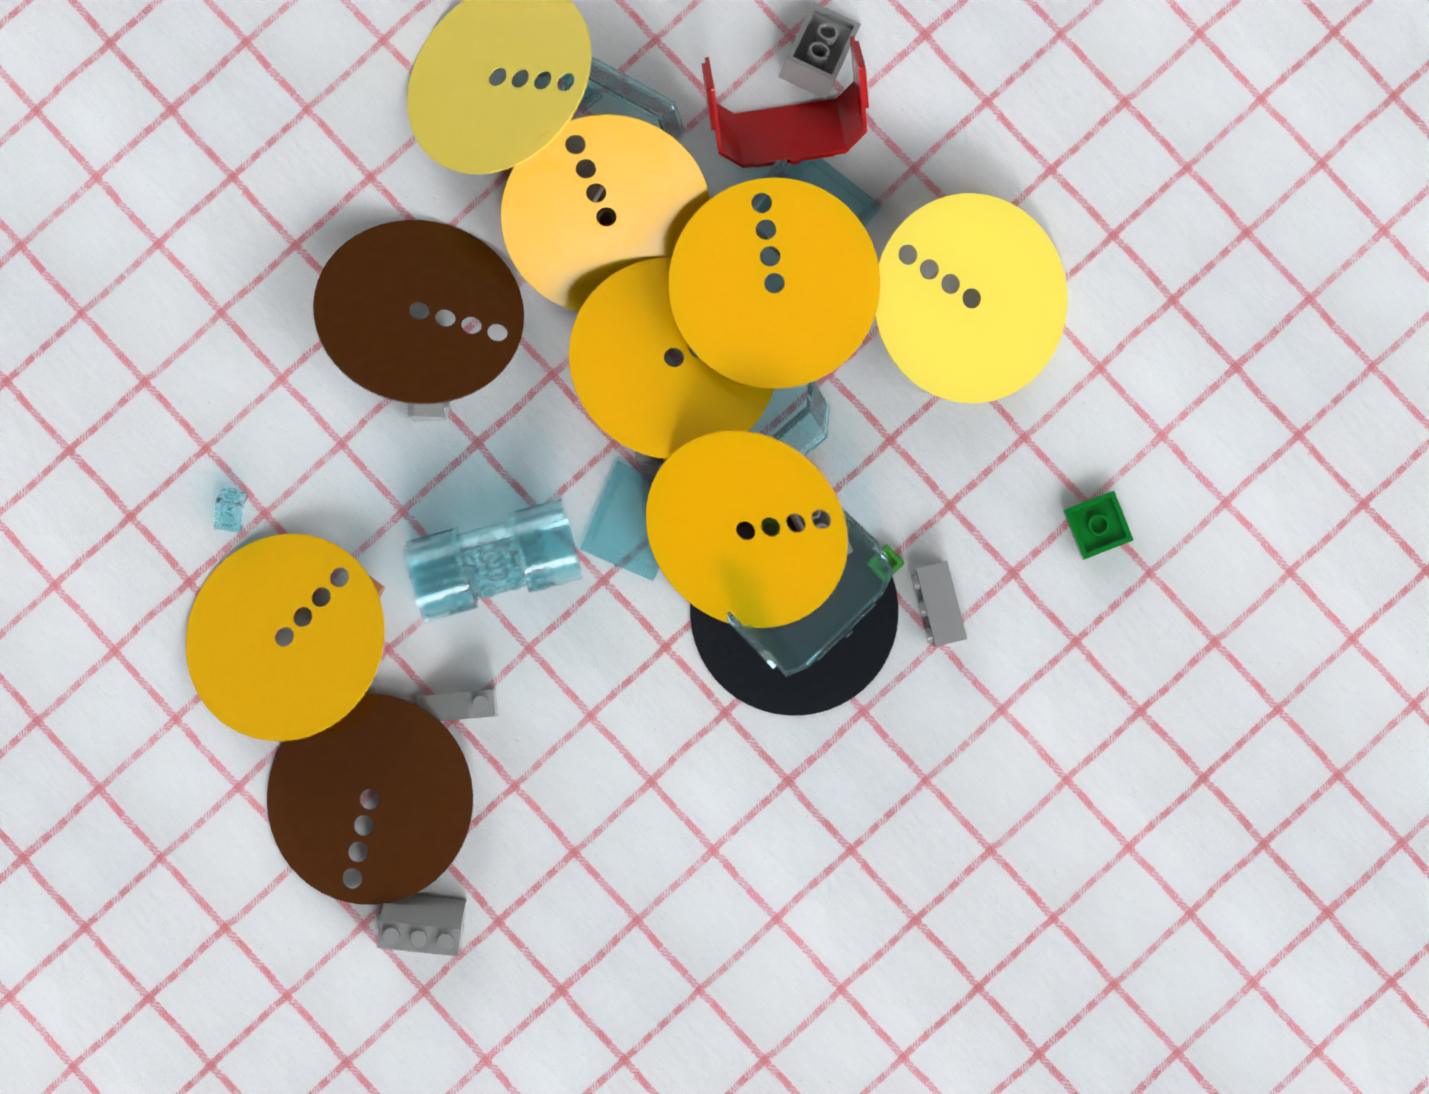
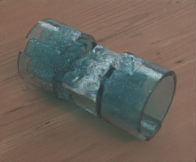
[403,498,583,622]

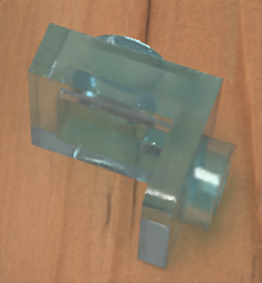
[561,73,603,114]
[214,488,248,533]

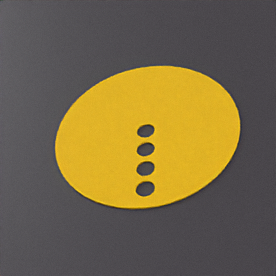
[501,114,710,312]
[668,178,880,389]
[569,257,774,459]
[646,430,848,628]
[186,534,385,741]

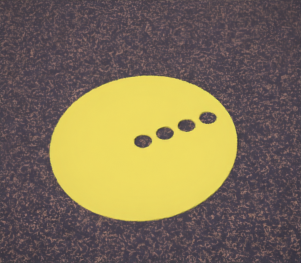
[407,0,591,174]
[875,193,1068,403]

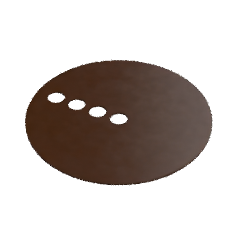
[313,220,524,404]
[267,694,473,905]

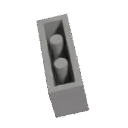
[911,561,967,647]

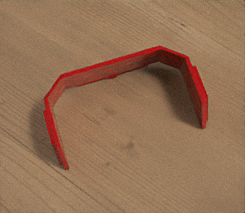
[701,36,869,168]

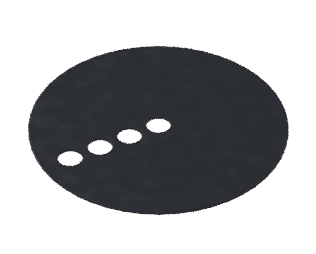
[690,515,898,716]

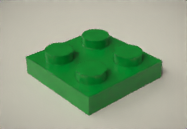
[1063,491,1133,560]

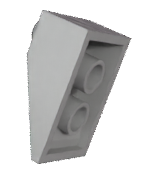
[778,2,861,99]

